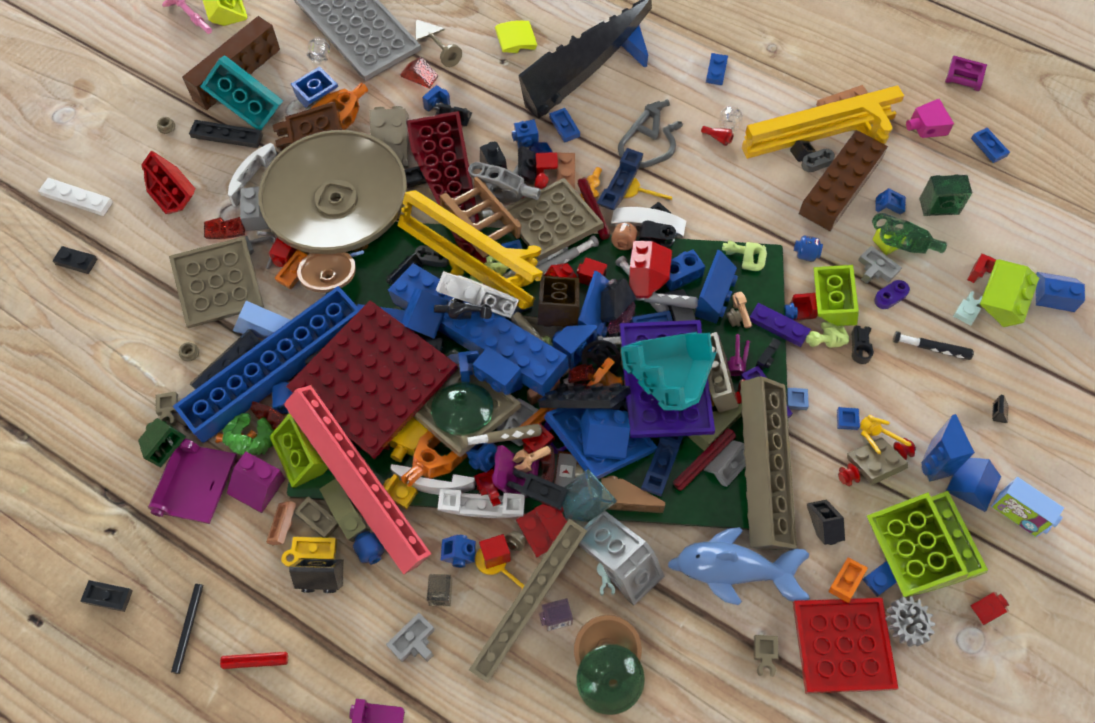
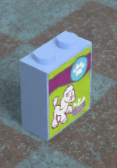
[991,477,1064,537]

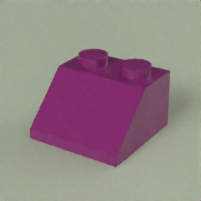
[227,451,286,513]

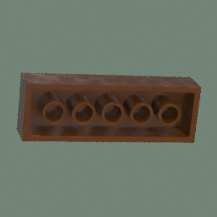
[182,16,280,110]
[799,130,888,232]

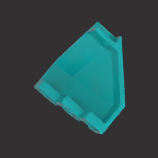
[621,332,717,410]

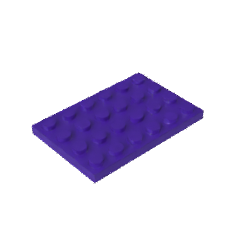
[619,320,715,438]

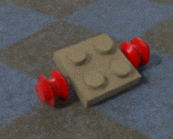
[838,437,916,487]

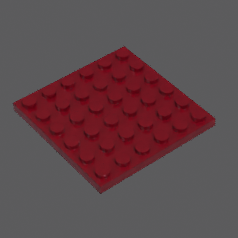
[286,300,458,459]

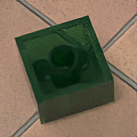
[919,174,973,216]

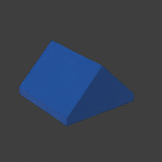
[401,289,449,338]
[946,457,1001,512]

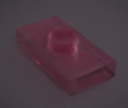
[607,301,636,334]

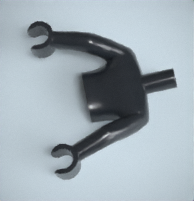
[434,298,492,320]

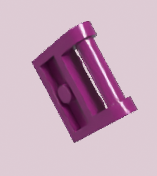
[945,55,987,91]

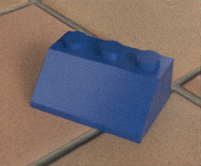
[695,250,738,324]
[578,271,611,338]
[921,414,975,482]

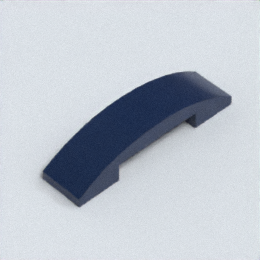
[597,148,643,211]
[641,436,683,497]

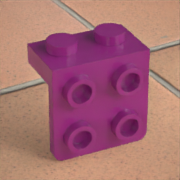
[492,445,539,498]
[349,698,405,723]

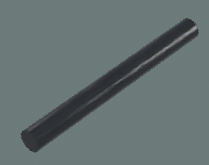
[171,584,204,674]

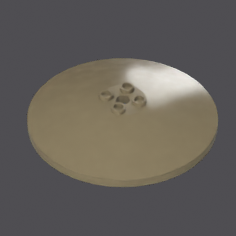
[258,130,407,254]

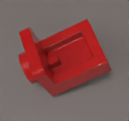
[544,263,577,278]
[970,592,1009,625]

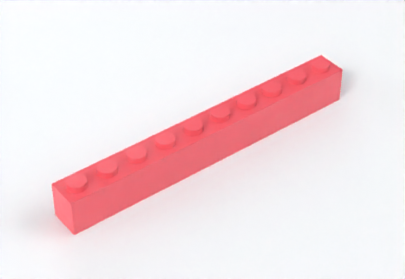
[284,385,431,575]

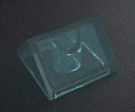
[563,469,617,522]

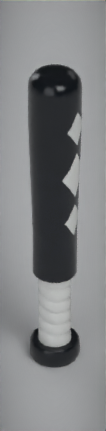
[893,331,974,360]

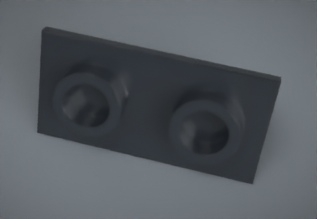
[435,102,472,126]
[386,253,423,285]

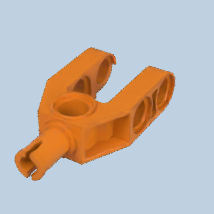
[311,82,368,130]
[401,430,467,487]

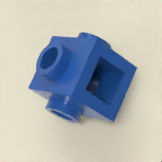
[511,119,539,148]
[466,443,497,473]
[441,535,476,568]

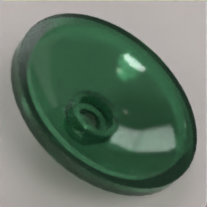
[431,382,494,435]
[576,644,645,715]

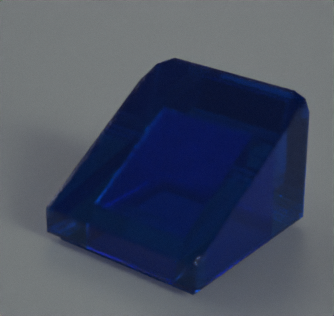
[529,142,553,153]

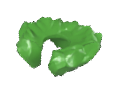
[222,413,274,455]

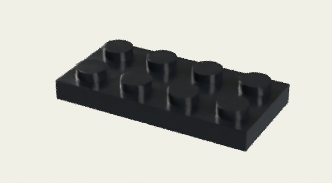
[538,383,631,408]

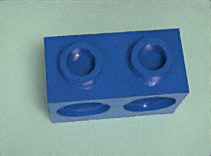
[665,249,705,291]

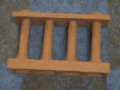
[440,176,521,258]

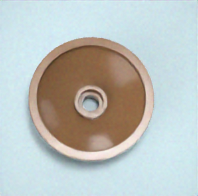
[297,252,356,293]
[574,615,642,685]

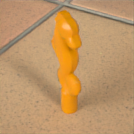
[580,167,602,200]

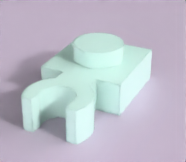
[953,291,983,326]

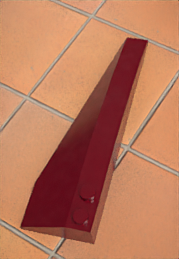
[406,111,487,264]

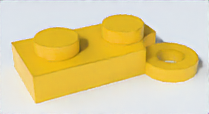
[281,537,337,567]

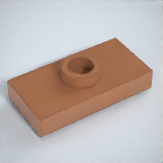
[266,501,296,546]

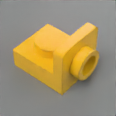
[383,474,418,510]

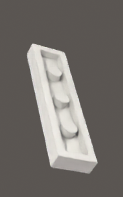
[38,178,113,216]

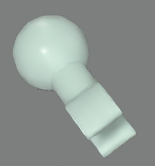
[597,562,615,596]

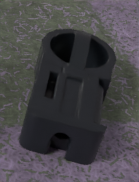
[851,325,874,364]

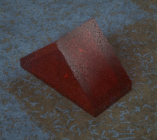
[400,57,438,89]

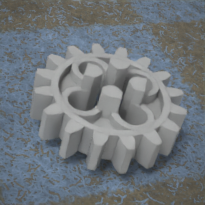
[886,597,935,647]

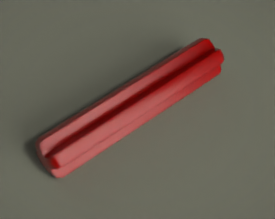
[220,652,289,669]

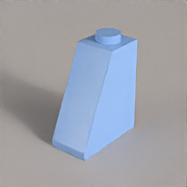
[233,301,290,339]

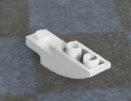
[436,271,519,318]

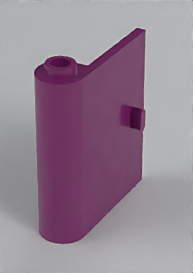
[148,439,237,524]

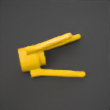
[860,415,911,454]

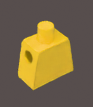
[389,417,428,462]

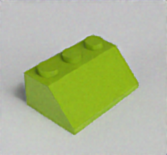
[980,259,1039,327]
[813,265,859,326]
[270,413,328,488]

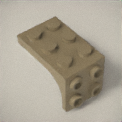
[369,106,409,167]

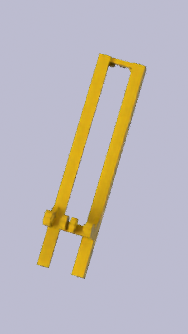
[742,85,904,159]
[398,190,543,310]

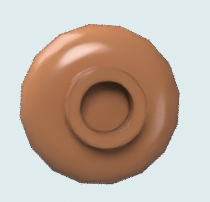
[611,222,638,250]

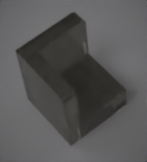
[427,574,453,606]

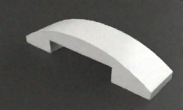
[228,143,277,207]
[610,207,686,238]
[391,464,476,495]
[438,489,525,518]

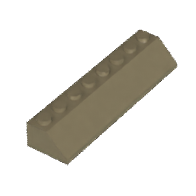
[740,376,797,550]

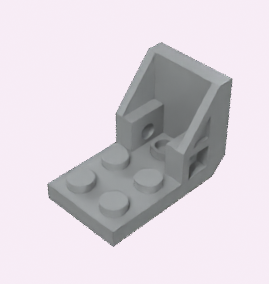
[579,510,665,605]

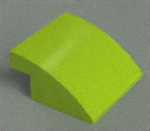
[866,491,988,598]

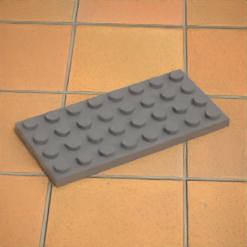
[294,0,421,81]

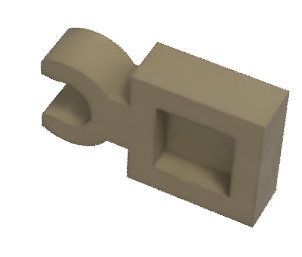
[156,391,179,426]
[754,635,778,677]

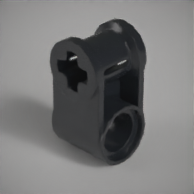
[638,220,676,248]

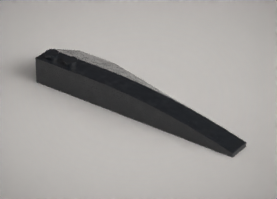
[518,0,652,119]

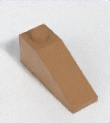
[600,476,665,513]

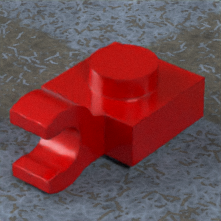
[473,469,501,507]

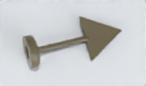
[416,20,462,67]

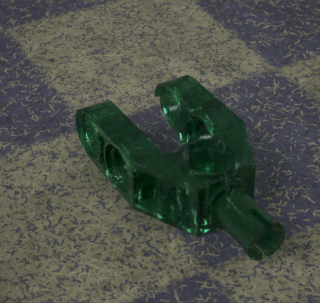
[872,213,947,254]

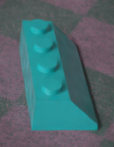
[200,55,284,130]

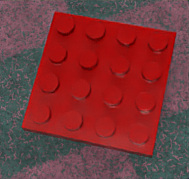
[793,598,899,694]

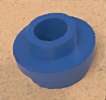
[784,303,798,320]

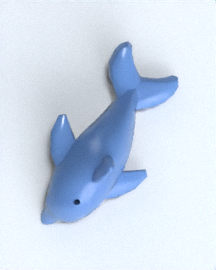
[668,527,810,605]

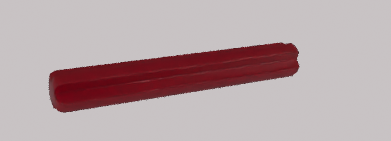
[578,177,610,240]
[673,429,736,491]

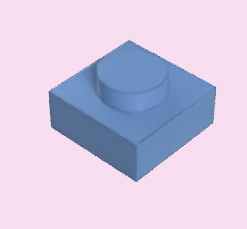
[787,388,809,410]

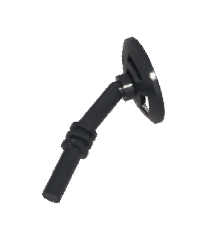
[581,309,636,375]

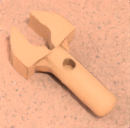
[732,292,752,328]
[513,446,551,473]

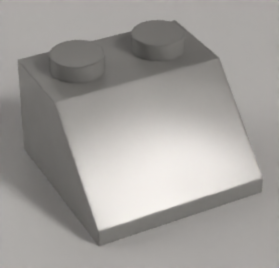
[240,187,269,231]

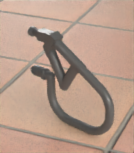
[618,99,683,168]

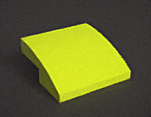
[495,21,537,53]

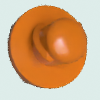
[587,357,623,386]

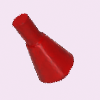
[701,126,734,146]

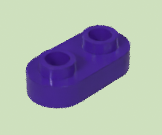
[874,280,910,309]

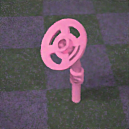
[162,0,212,34]

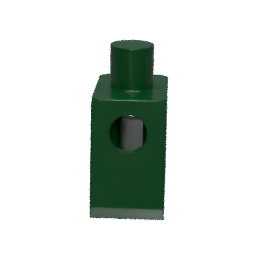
[138,418,186,468]

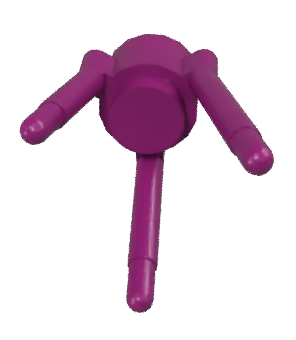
[719,334,750,376]

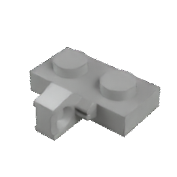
[858,245,902,284]
[386,613,435,662]

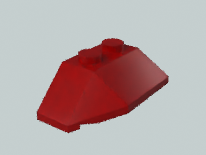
[141,151,196,214]
[629,241,672,299]

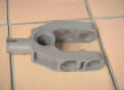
[468,162,541,203]

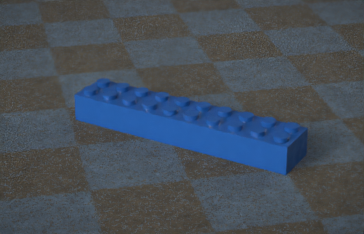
[388,263,569,396]
[173,286,360,443]

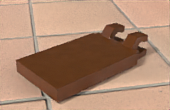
[272,101,342,151]

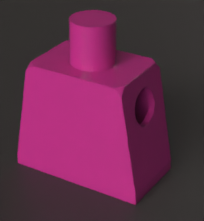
[906,99,954,138]

